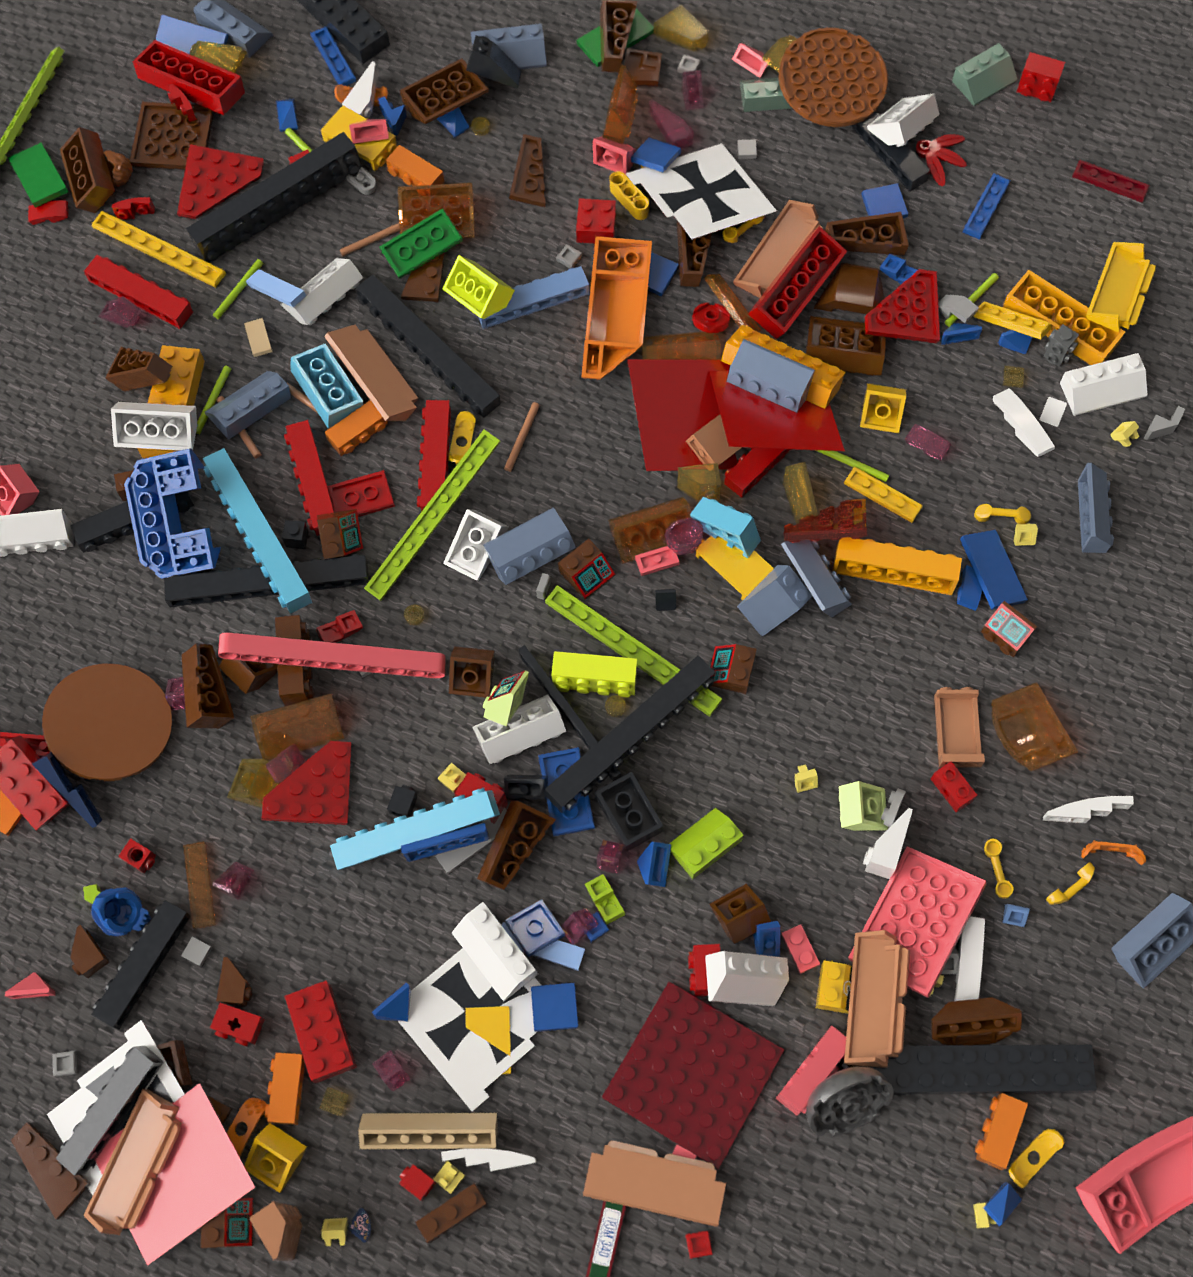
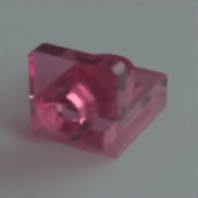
[165,677,185,710]
[561,908,598,945]
[372,1050,410,1091]

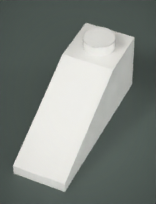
[342,61,378,118]

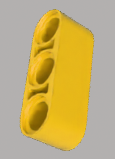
[610,171,649,220]

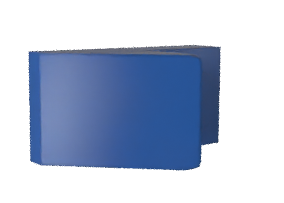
[378,96,407,136]
[752,921,780,957]

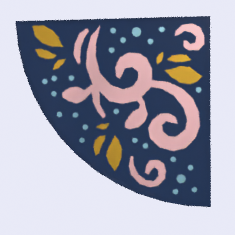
[347,1208,371,1242]

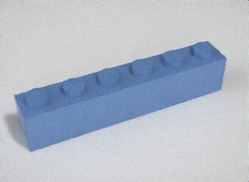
[478,266,589,329]

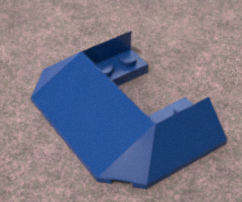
[124,448,221,578]

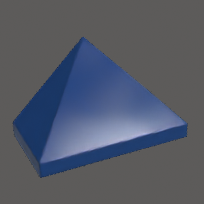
[276,98,298,132]
[437,107,469,138]
[941,323,982,345]
[998,330,1032,354]
[637,842,671,887]
[372,983,411,1022]
[983,1182,1022,1226]

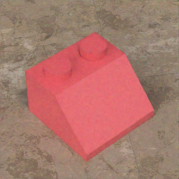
[593,136,636,176]
[0,464,40,516]

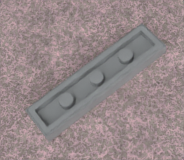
[435,808,507,874]

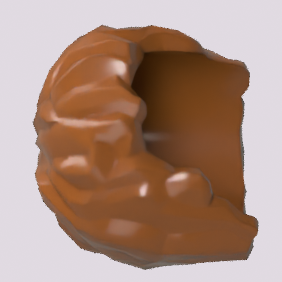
[104,150,132,187]

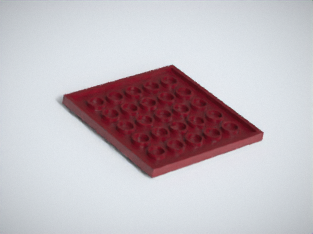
[602,982,784,1169]

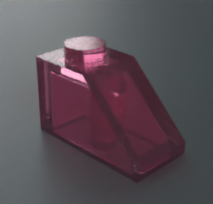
[98,296,142,328]

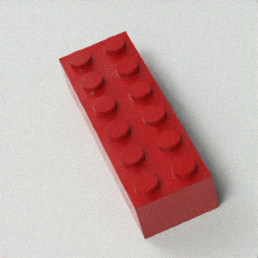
[133,40,245,115]
[748,226,847,339]

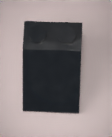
[466,35,521,89]

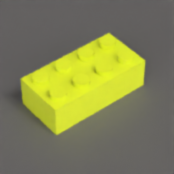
[551,651,637,697]

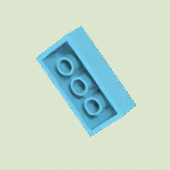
[291,344,363,428]

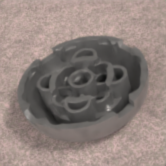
[806,1067,893,1136]

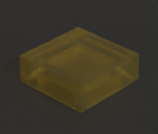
[1003,366,1024,388]
[319,1087,349,1117]

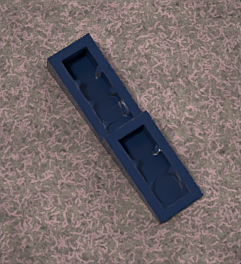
[32,752,102,828]

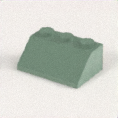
[952,43,1017,106]
[740,78,792,112]

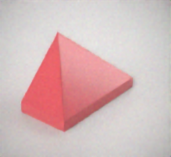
[732,43,770,78]
[349,119,389,143]
[5,972,55,999]

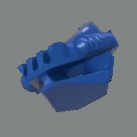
[91,887,151,937]

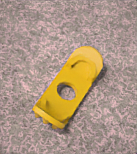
[448,411,476,464]
[1009,1129,1064,1188]

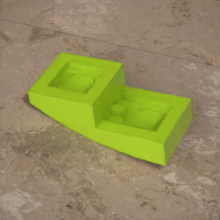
[585,874,625,925]

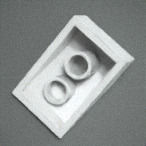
[443,509,509,581]
[863,808,913,879]

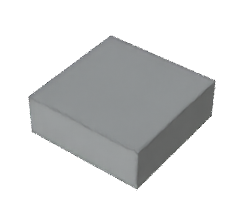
[677,55,700,77]
[737,139,757,159]
[556,245,582,268]
[536,573,551,600]
[181,937,212,967]
[52,1051,77,1077]

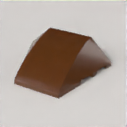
[814,263,885,314]

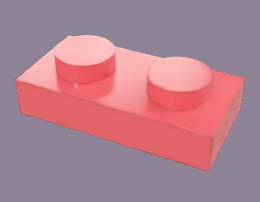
[635,544,679,576]
[781,924,820,974]

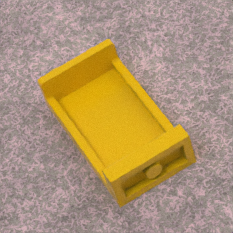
[321,105,397,171]
[696,536,774,600]

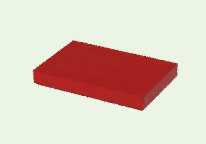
[327,470,395,517]

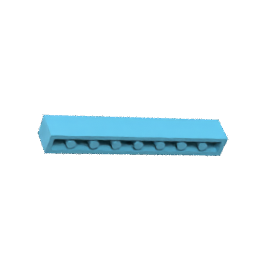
[330,788,500,870]

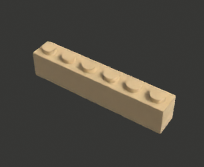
[359,1113,498,1149]

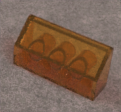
[602,64,639,144]
[641,331,721,360]
[608,497,698,564]
[250,694,345,761]

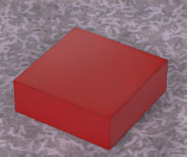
[685,1231,712,1259]

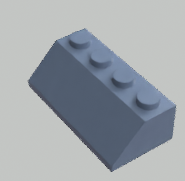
[193,0,273,58]
[471,24,547,69]
[726,339,815,413]
[205,371,291,440]
[1078,463,1114,553]
[483,508,576,585]
[781,535,852,618]
[1111,893,1193,988]

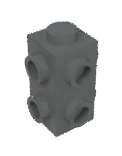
[1043,324,1079,367]

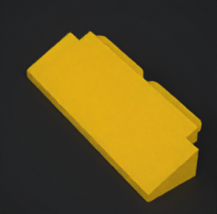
[1087,242,1156,332]

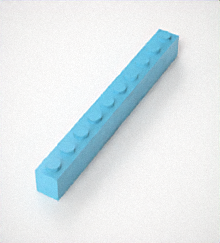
[203,448,312,614]

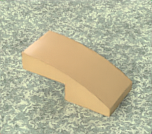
[244,318,272,357]

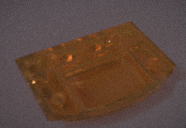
[991,682,1078,771]

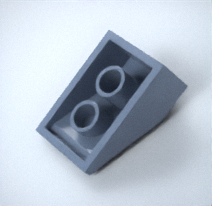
[737,565,813,636]

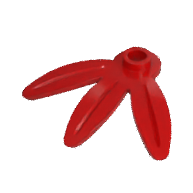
[916,134,967,186]

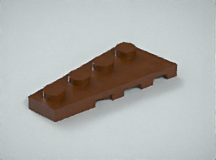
[509,134,546,207]
[401,252,445,302]
[11,1122,91,1220]

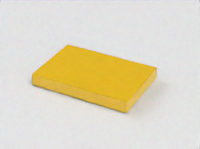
[466,1006,511,1075]

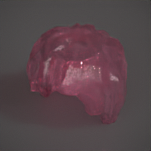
[665,518,703,555]

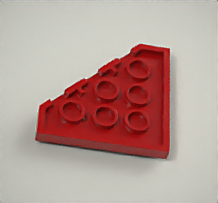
[177,145,264,219]
[865,269,940,343]
[261,741,351,825]

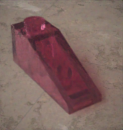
[649,100,694,150]

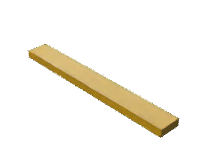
[91,211,226,288]

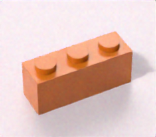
[386,145,445,197]
[325,400,388,456]
[265,1053,305,1125]
[975,1093,1028,1170]

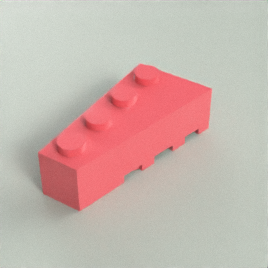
[776,1026,846,1115]

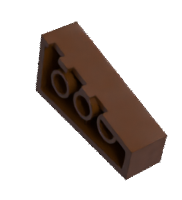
[600,0,638,73]
[825,212,909,255]
[677,221,712,287]
[105,347,173,391]
[182,643,234,729]
[477,801,556,890]

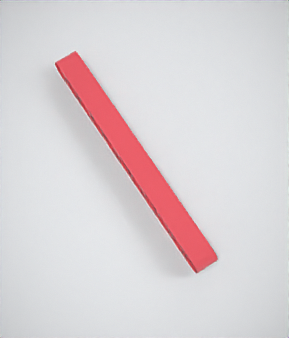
[218,633,446,678]

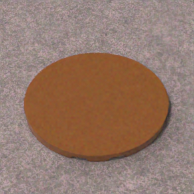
[779,28,888,127]
[42,664,172,781]

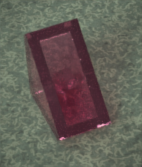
[682,70,704,110]
[597,840,624,874]
[213,862,254,900]

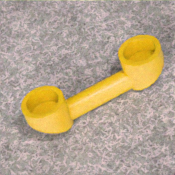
[723,216,764,243]
[974,504,1031,524]
[984,839,1013,898]
[1046,862,1095,905]

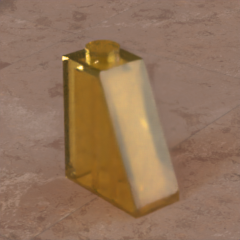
[654,5,709,52]
[190,40,248,73]
[783,462,817,525]

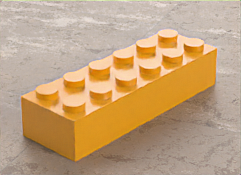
[1003,270,1125,365]
[721,325,845,409]
[137,345,205,458]
[832,535,962,595]

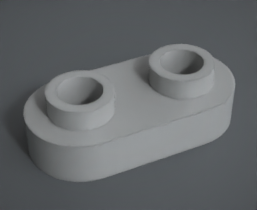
[346,167,376,195]
[881,788,906,827]

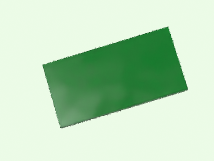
[577,8,655,67]
[8,143,68,208]
[379,208,463,280]

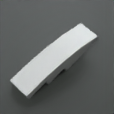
[993,388,1055,457]
[1043,796,1133,823]
[954,916,985,1001]
[441,1149,537,1171]

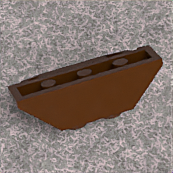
[931,997,1022,1046]

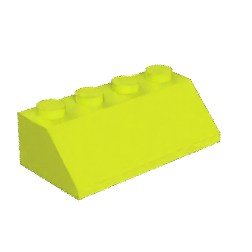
[443,255,515,319]

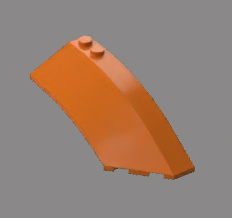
[581,236,652,380]

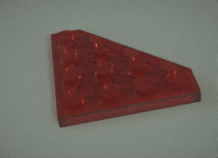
[784,499,867,543]

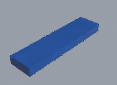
[310,27,356,86]
[963,174,1011,240]

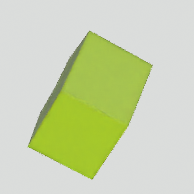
[83,884,101,904]

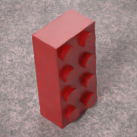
[0,735,70,830]
[285,980,357,1083]

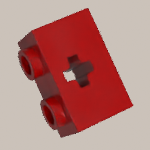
[931,761,977,813]
[210,1003,265,1047]

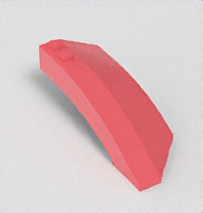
[1076,1116,1193,1254]

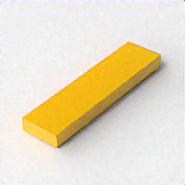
[974,301,1051,339]
[844,466,923,523]

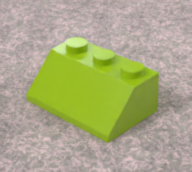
[669,808,743,879]

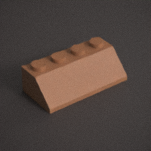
[249,1201,302,1261]

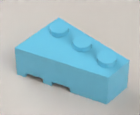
[690,497,761,558]

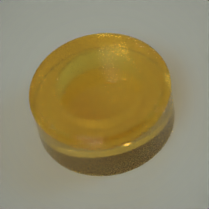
[471,117,490,136]
[404,604,425,625]
[605,695,626,717]

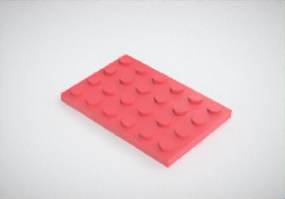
[848,846,987,998]

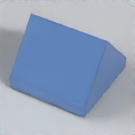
[1003,904,1030,927]

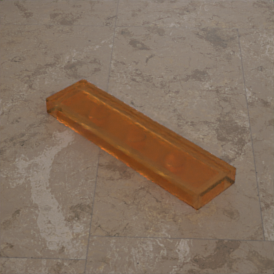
[705,274,761,332]
[183,841,216,929]

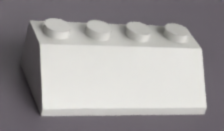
[867,94,939,147]
[281,258,363,325]
[1060,353,1147,416]
[111,402,197,450]
[0,509,74,557]
[473,695,566,764]
[452,902,538,1001]
[706,951,789,1006]

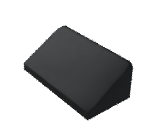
[504,775,548,800]

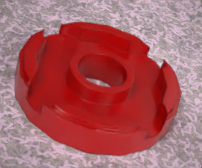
[692,303,730,333]

